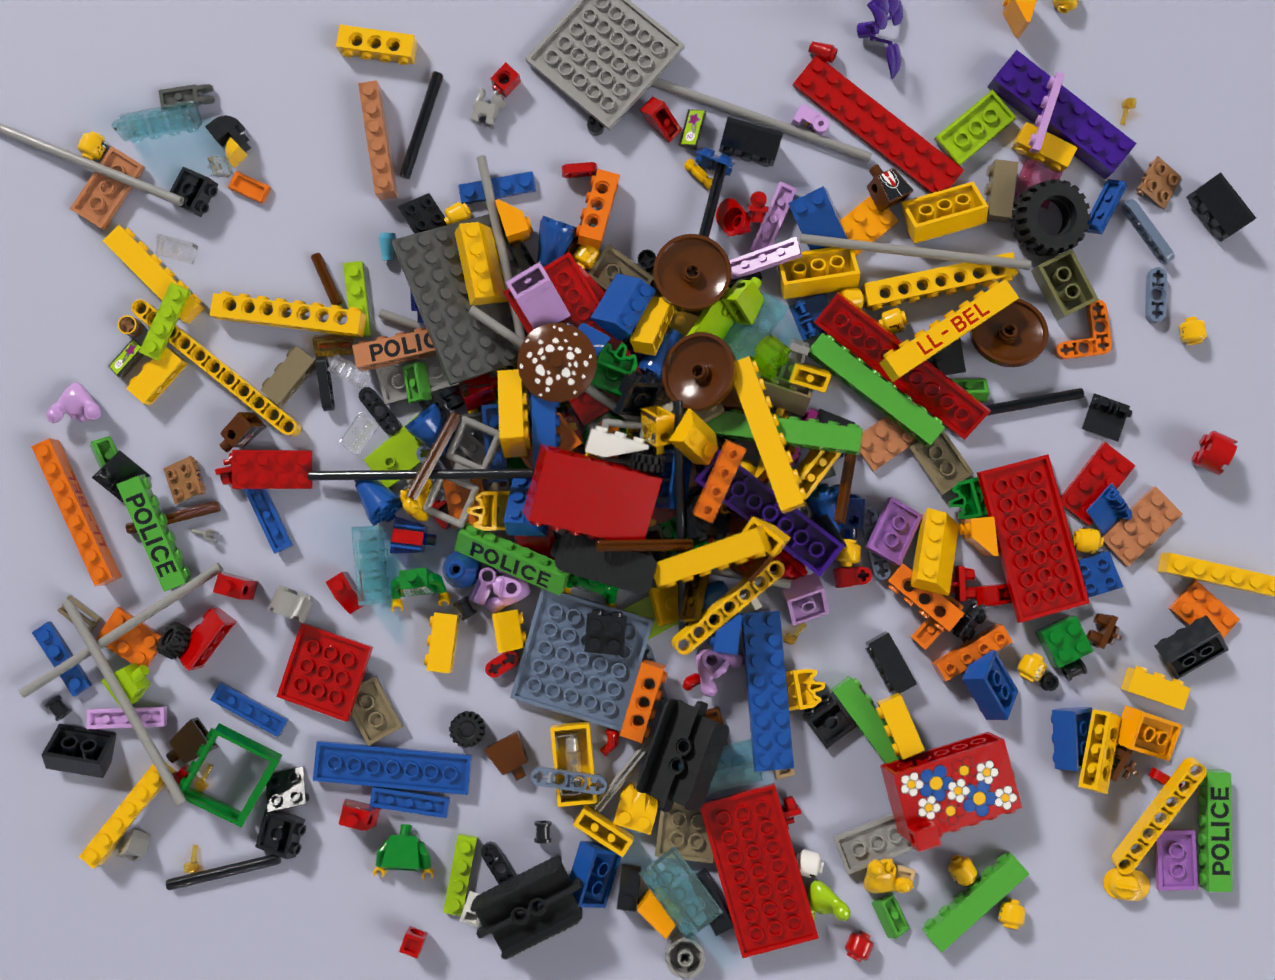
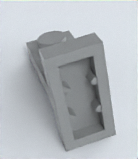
[778,337,810,380]

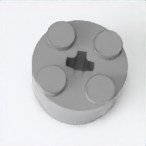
[268,585,314,623]
[665,931,705,978]

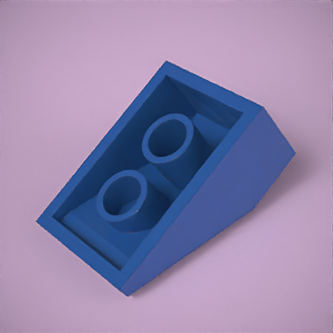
[788,186,848,250]

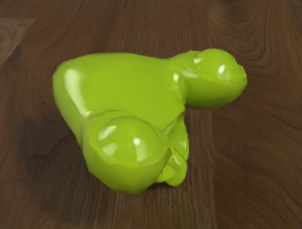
[807,879,851,921]

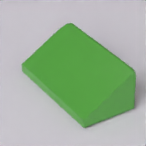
[402,362,432,404]
[952,378,989,402]
[90,436,117,469]
[872,892,910,938]

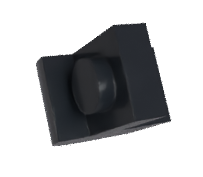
[205,115,251,152]

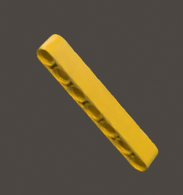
[671,559,785,655]
[1111,757,1207,874]

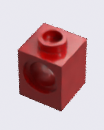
[490,62,521,97]
[907,820,942,852]
[399,926,428,958]

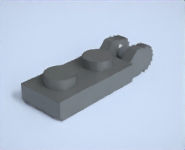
[159,84,215,111]

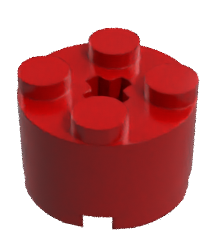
[1191,431,1238,475]

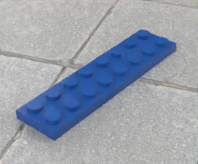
[741,611,794,772]
[313,741,472,795]

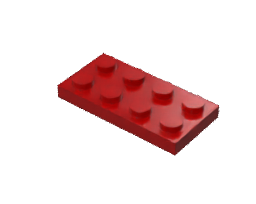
[1061,442,1136,526]
[232,450,312,489]

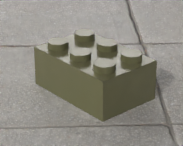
[1031,249,1099,321]

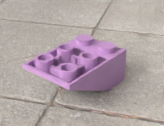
[506,262,571,330]

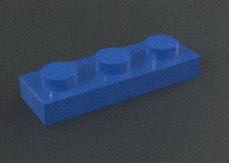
[1086,179,1127,235]

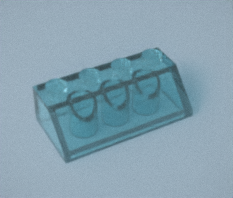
[112,101,203,143]
[723,291,789,361]
[351,525,392,606]
[679,739,763,793]
[638,846,723,940]

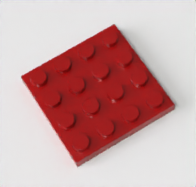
[276,623,373,722]

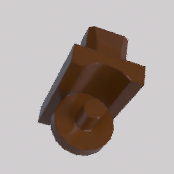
[1086,613,1122,649]
[1110,746,1138,782]

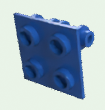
[695,147,735,176]
[789,293,829,341]
[1086,483,1132,535]
[1078,551,1123,598]

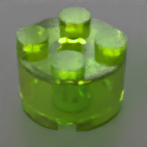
[750,334,791,381]

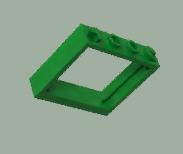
[178,723,282,828]

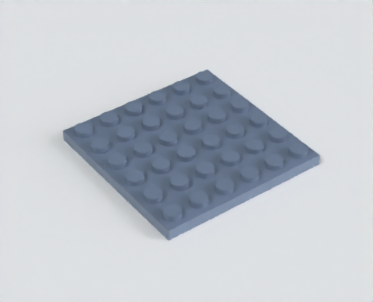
[510,588,654,731]

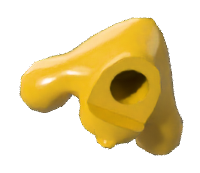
[400,479,433,522]
[864,858,914,893]

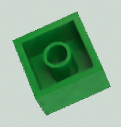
[1034,615,1094,668]

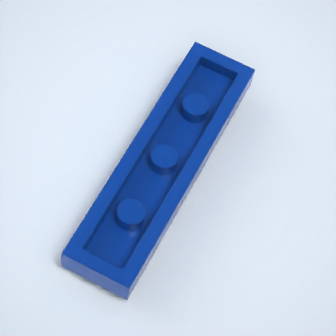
[458,171,536,204]
[481,404,507,483]
[244,489,293,554]
[32,621,92,697]
[210,682,289,737]
[369,786,450,818]

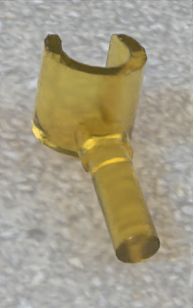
[1120,98,1136,125]
[783,622,807,645]
[195,764,214,792]
[184,845,199,874]

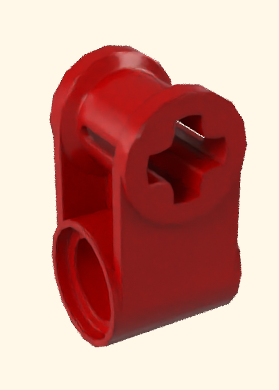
[833,566,872,588]

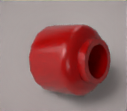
[845,930,874,963]

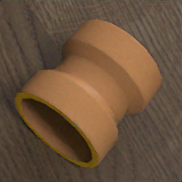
[117,315,144,337]

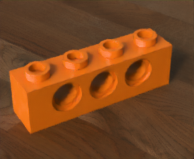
[575,169,620,250]
[693,439,747,523]
[887,563,964,632]
[931,624,1013,682]
[620,659,668,743]

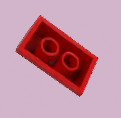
[178,608,237,671]

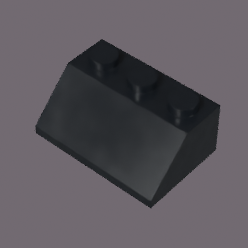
[719,117,783,167]
[1186,172,1256,241]
[1154,615,1229,679]
[41,724,116,778]

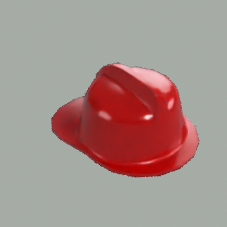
[716,198,751,236]

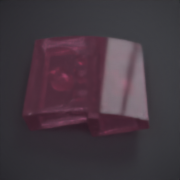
[1014,158,1062,209]

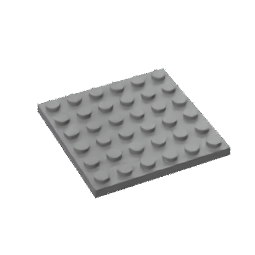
[525,0,685,131]

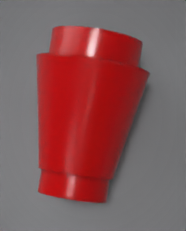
[808,41,838,63]

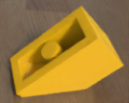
[789,363,832,393]
[741,516,791,557]

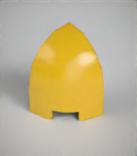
[225,137,248,168]

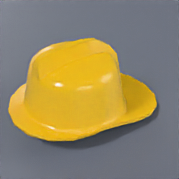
[1103,868,1150,901]

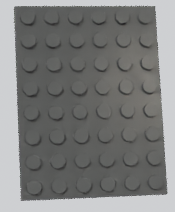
[392,212,528,386]

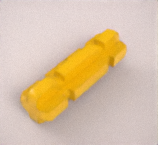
[684,159,713,190]

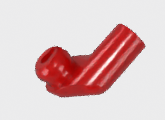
[682,673,700,691]
[600,728,619,756]

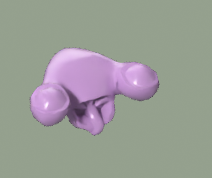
[46,382,102,423]
[486,568,531,613]
[696,649,744,697]

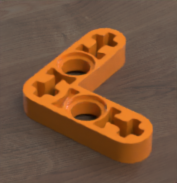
[1054,300,1112,360]

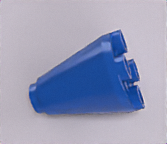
[537,216,577,267]
[638,328,684,381]
[405,403,458,458]
[354,480,403,526]
[805,484,842,534]
[442,551,481,589]

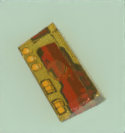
[312,334,354,357]

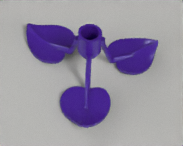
[857,0,903,79]

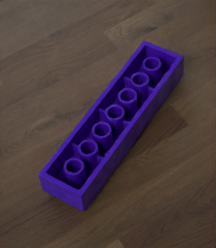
[987,50,1137,179]
[694,448,844,577]

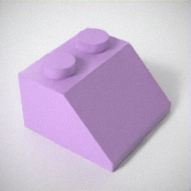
[780,573,829,626]

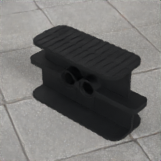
[550,533,657,594]
[636,699,729,812]
[470,855,583,960]

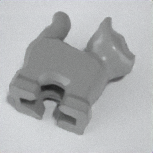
[470,89,507,129]

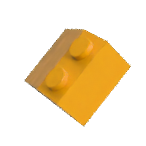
[1117,705,1182,761]

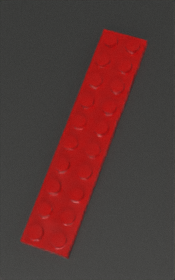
[792,56,964,194]
[814,292,990,440]

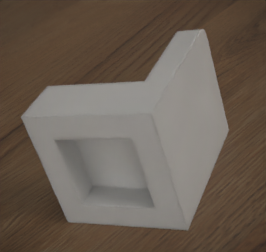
[117,829,151,862]

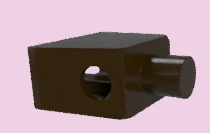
[166,717,219,764]

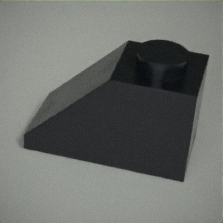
[617,864,641,912]

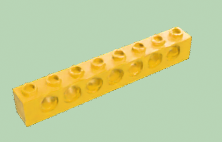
[861,252,1018,311]
[210,291,367,338]

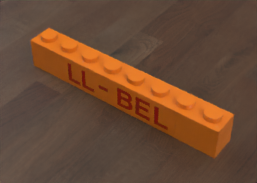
[31,438,122,586]

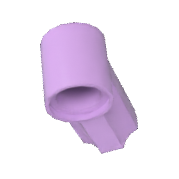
[470,566,498,606]

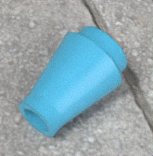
[378,233,397,261]

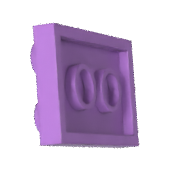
[865,497,923,566]
[1154,829,1198,891]

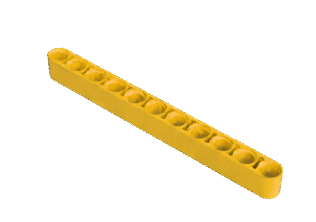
[131,299,301,437]

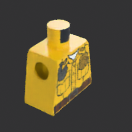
[640,405,675,454]

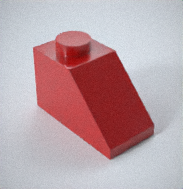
[639,97,682,143]
[326,572,366,614]
[975,583,1012,606]

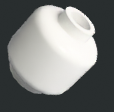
[796,849,824,878]

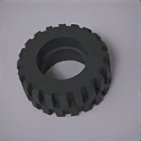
[1010,179,1091,256]

